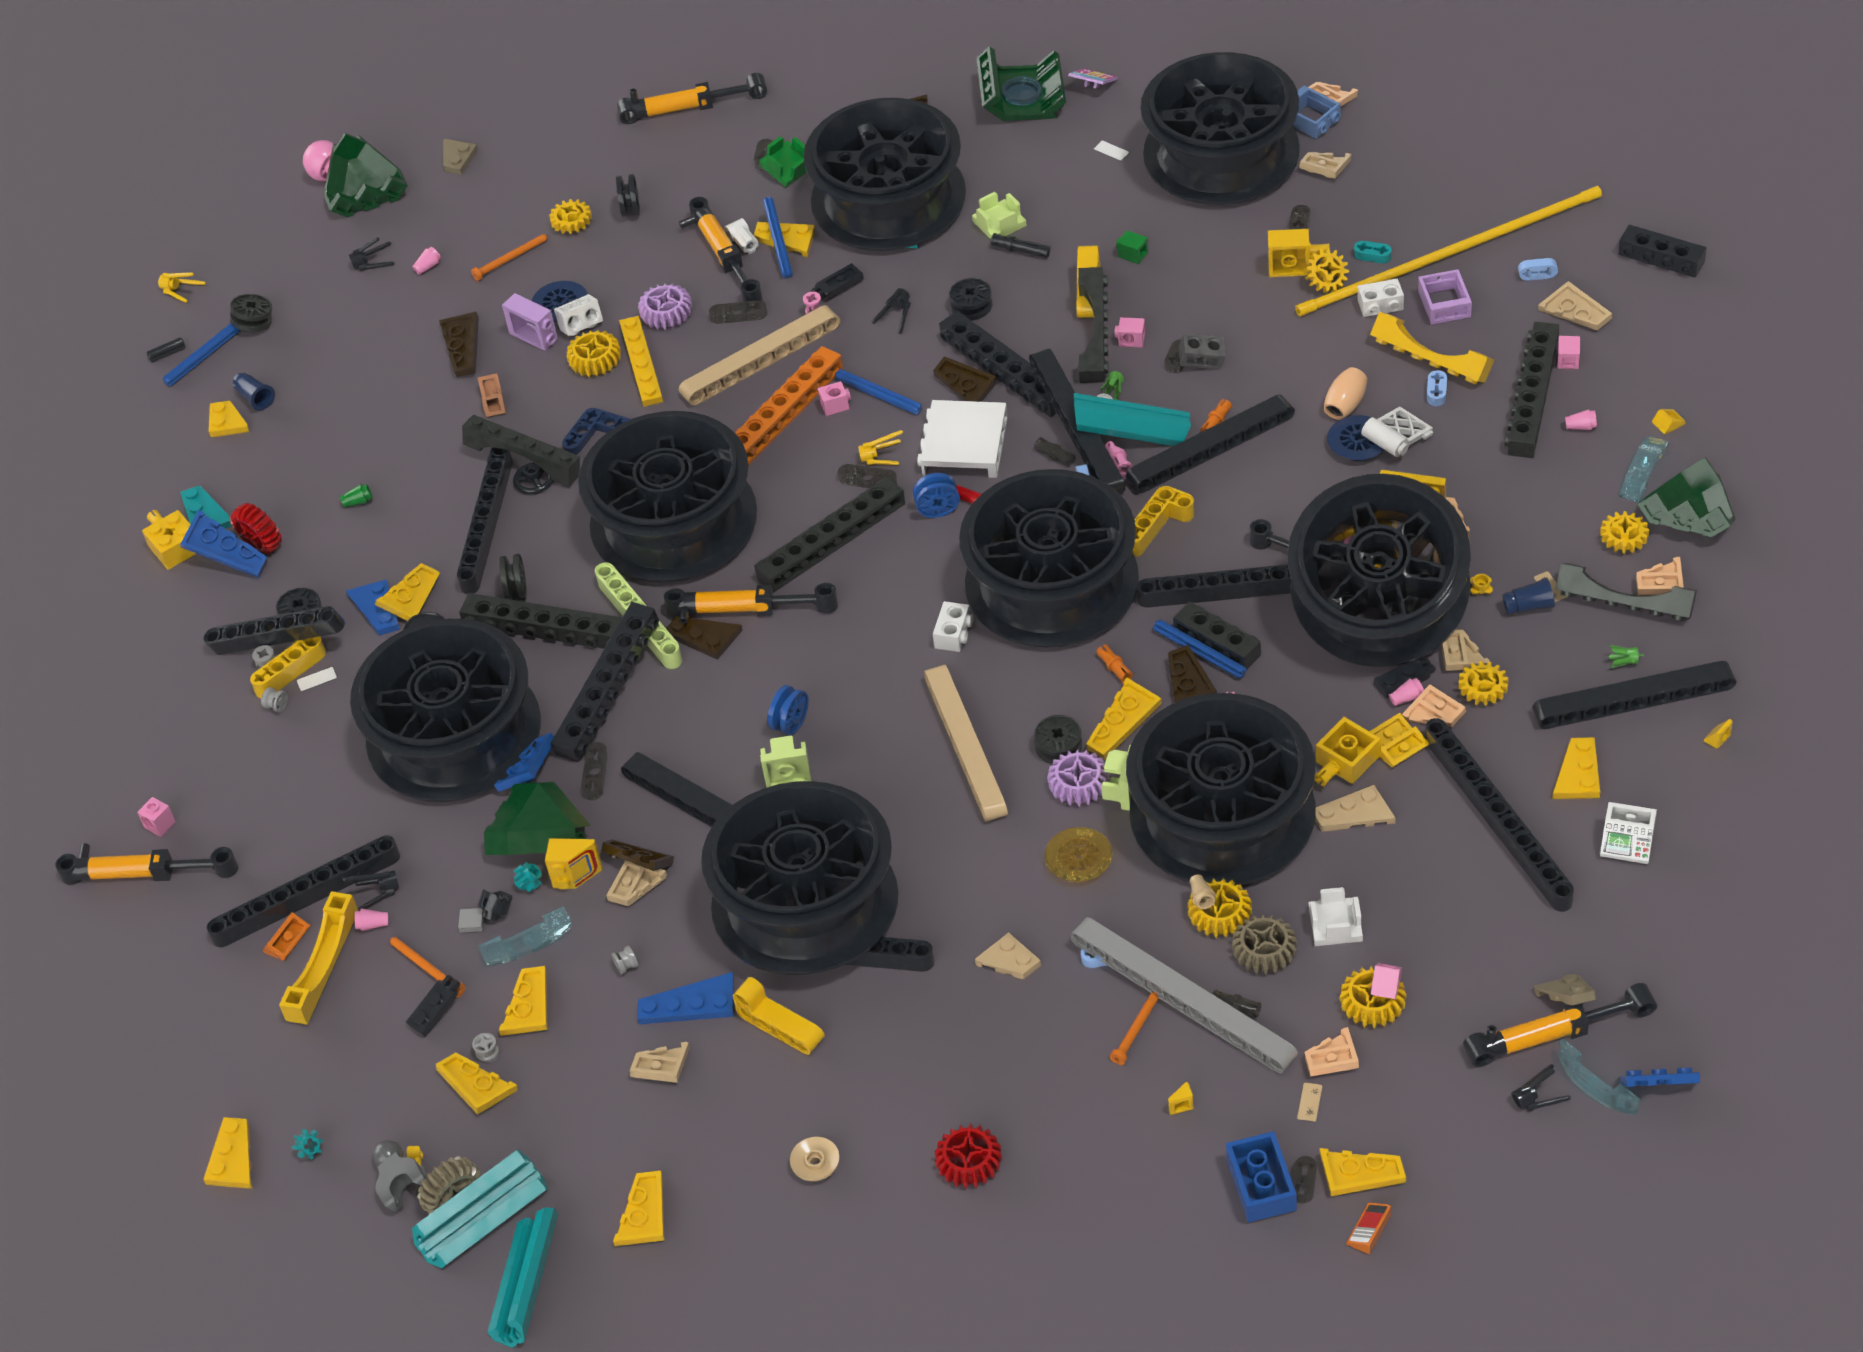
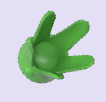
[1100,371,1124,400]
[1608,645,1644,669]

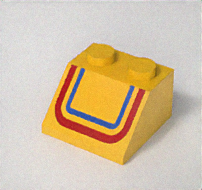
[545,839,603,890]

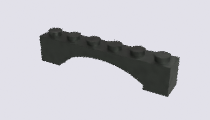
[1078,267,1109,383]
[462,414,580,487]
[1555,563,1697,621]

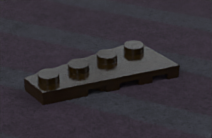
[439,312,479,377]

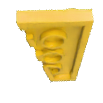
[1086,677,1162,760]

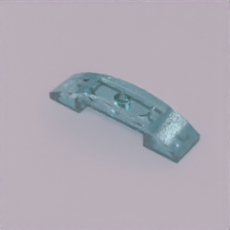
[1619,435,1669,502]
[478,906,572,965]
[1558,1039,1640,1115]

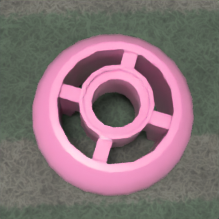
[303,140,335,182]

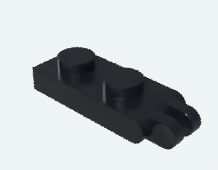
[811,263,864,300]
[1374,658,1436,699]
[405,975,461,1037]

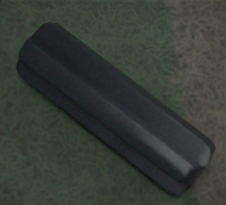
[146,337,185,362]

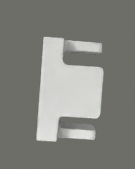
[1308,887,1363,946]

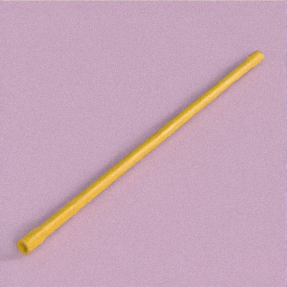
[1295,186,1602,317]

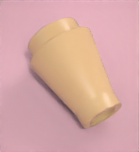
[1189,875,1216,909]

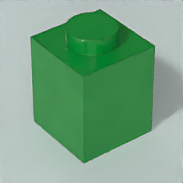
[1116,230,1149,264]

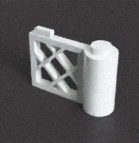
[1361,407,1434,457]

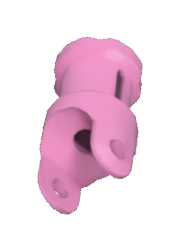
[1105,441,1133,477]

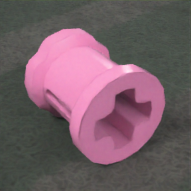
[803,292,821,314]

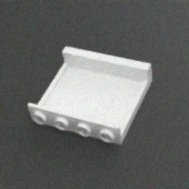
[918,400,1008,478]

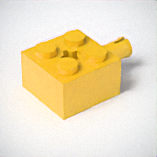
[1268,229,1330,277]
[142,510,196,570]
[1315,717,1381,786]

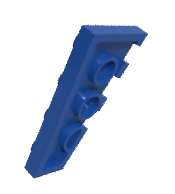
[180,509,268,578]
[638,972,734,1024]

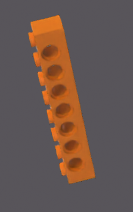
[735,346,843,465]

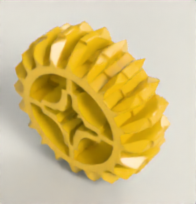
[566,330,621,378]
[1188,878,1252,938]
[1340,965,1406,1029]

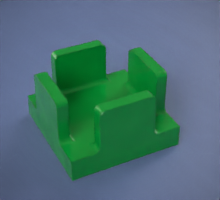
[759,136,807,188]

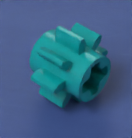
[513,862,542,892]
[291,1128,324,1159]

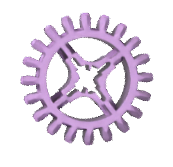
[638,283,692,330]
[1047,749,1110,807]

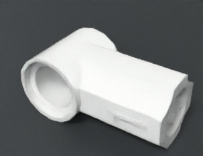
[724,218,759,254]

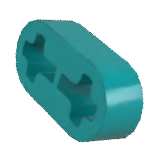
[1354,241,1392,264]

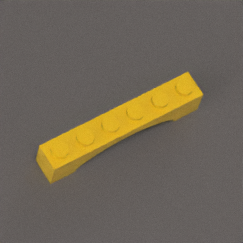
[1370,311,1495,384]
[279,892,358,1025]

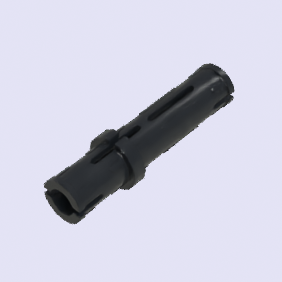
[991,233,1051,259]

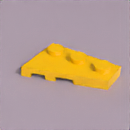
[375,563,440,621]
[499,966,548,1036]
[203,1117,252,1189]
[1320,1148,1406,1196]
[613,1171,664,1246]

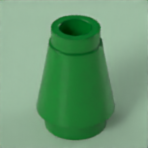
[340,484,373,508]

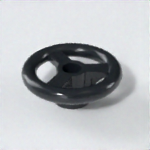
[513,462,553,494]

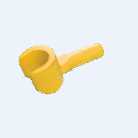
[407,1146,423,1165]

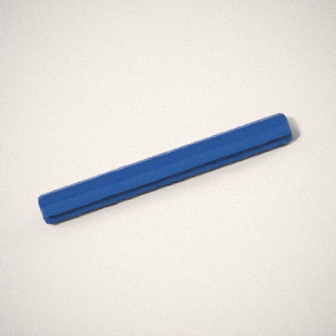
[763,196,793,279]
[163,323,240,386]
[835,369,922,415]
[1153,620,1247,679]

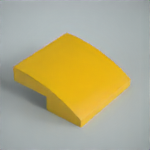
[1369,713,1429,768]

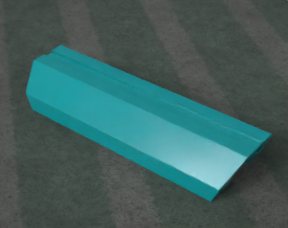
[1074,393,1191,446]
[412,1149,548,1269]
[487,1207,559,1348]

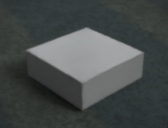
[458,908,484,933]

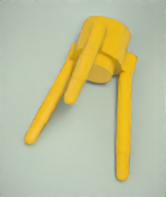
[158,272,206,303]
[858,430,903,466]

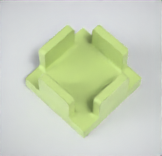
[972,192,1027,239]
[760,736,812,787]
[1101,745,1132,811]

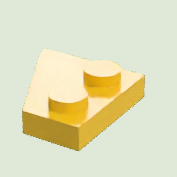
[209,401,249,437]

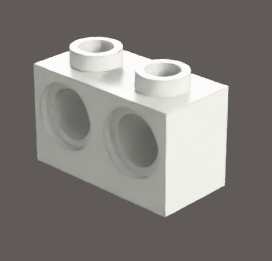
[1357,279,1404,317]
[554,294,603,336]
[933,601,973,652]

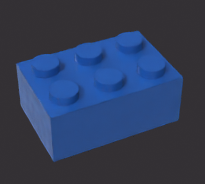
[1225,1131,1297,1223]

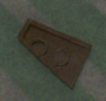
[933,356,997,402]
[666,616,743,660]
[1168,645,1217,703]
[601,839,674,871]

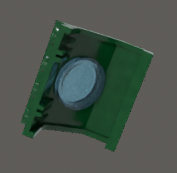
[976,46,1066,121]

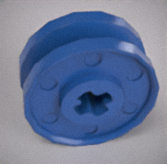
[912,473,960,518]
[767,685,809,735]

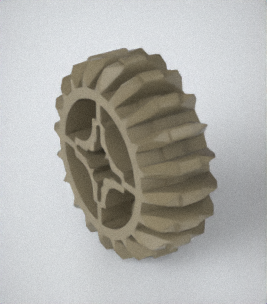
[1232,914,1297,975]
[417,1156,481,1214]

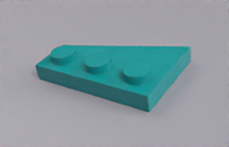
[180,485,233,529]

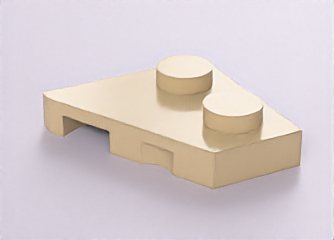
[606,860,667,906]
[975,933,1041,980]

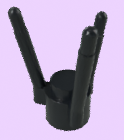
[349,237,394,271]
[872,288,911,334]
[342,871,399,911]
[1511,1064,1571,1112]

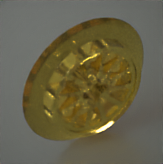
[1045,827,1112,882]

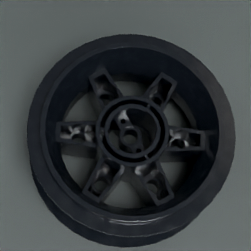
[1140,52,1300,205]
[803,98,966,251]
[578,411,757,582]
[959,469,1139,647]
[1288,473,1471,667]
[350,618,541,802]
[1126,693,1316,886]
[701,781,899,975]

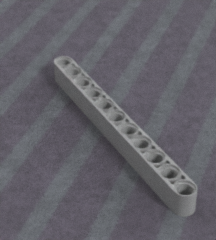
[1070,917,1298,1074]

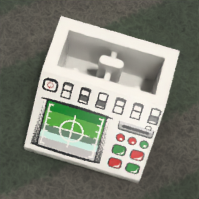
[1600,802,1657,864]

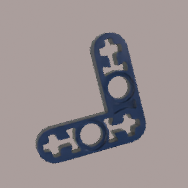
[562,408,631,455]

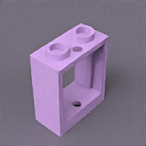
[1418,269,1472,325]
[502,293,558,351]

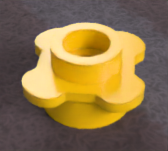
[1470,574,1493,595]

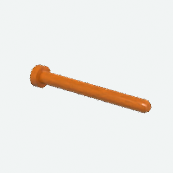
[471,234,548,281]
[390,937,465,998]
[1109,991,1159,1065]

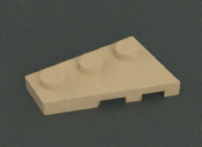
[1538,281,1612,330]
[1315,785,1396,832]

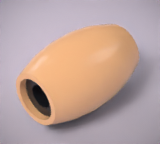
[1324,367,1367,420]

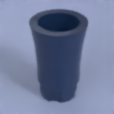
[232,372,275,411]
[1502,577,1555,614]

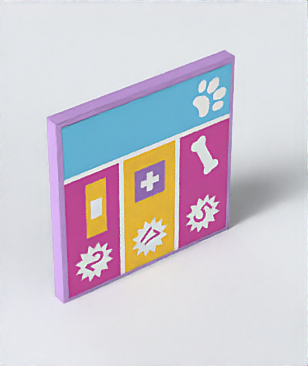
[1068,69,1118,89]

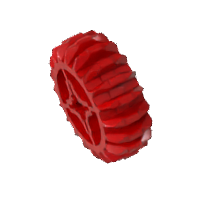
[230,503,282,554]
[934,1123,1002,1189]

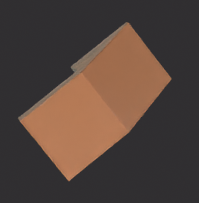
[478,373,506,417]

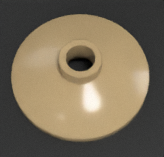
[790,1137,840,1181]

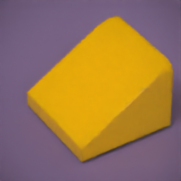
[1652,409,1686,434]
[1704,719,1733,749]
[1168,1082,1194,1115]

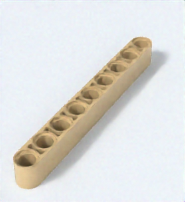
[679,305,840,405]
[924,664,1008,822]

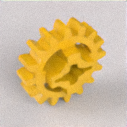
[549,199,592,234]
[1304,248,1349,293]
[1600,511,1649,554]
[1458,661,1508,706]

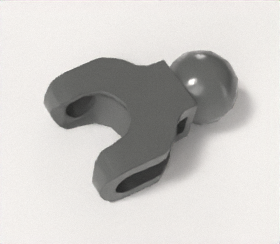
[372,1140,428,1213]

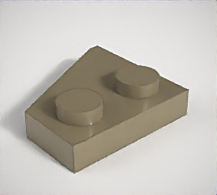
[443,139,478,175]
[1534,974,1596,1005]

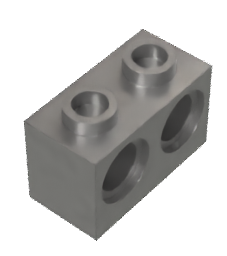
[1179,333,1226,370]

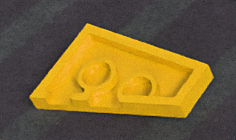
[753,222,815,257]
[1552,737,1600,799]
[436,1052,518,1115]

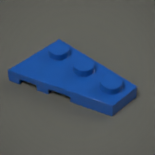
[346,579,400,636]
[494,732,554,792]
[1620,1067,1700,1087]

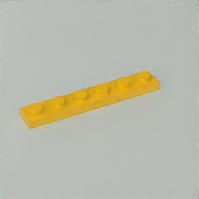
[619,316,663,407]

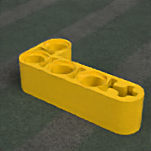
[1077,245,1100,318]
[1132,486,1194,557]
[250,637,326,699]
[733,977,825,1055]

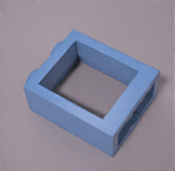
[1292,85,1341,139]

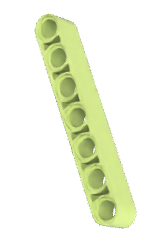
[595,563,682,669]

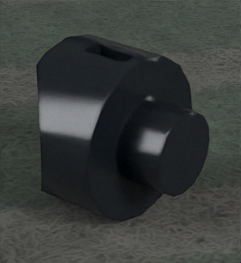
[478,889,512,921]

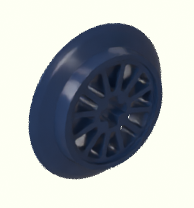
[532,281,588,322]
[1327,415,1384,461]

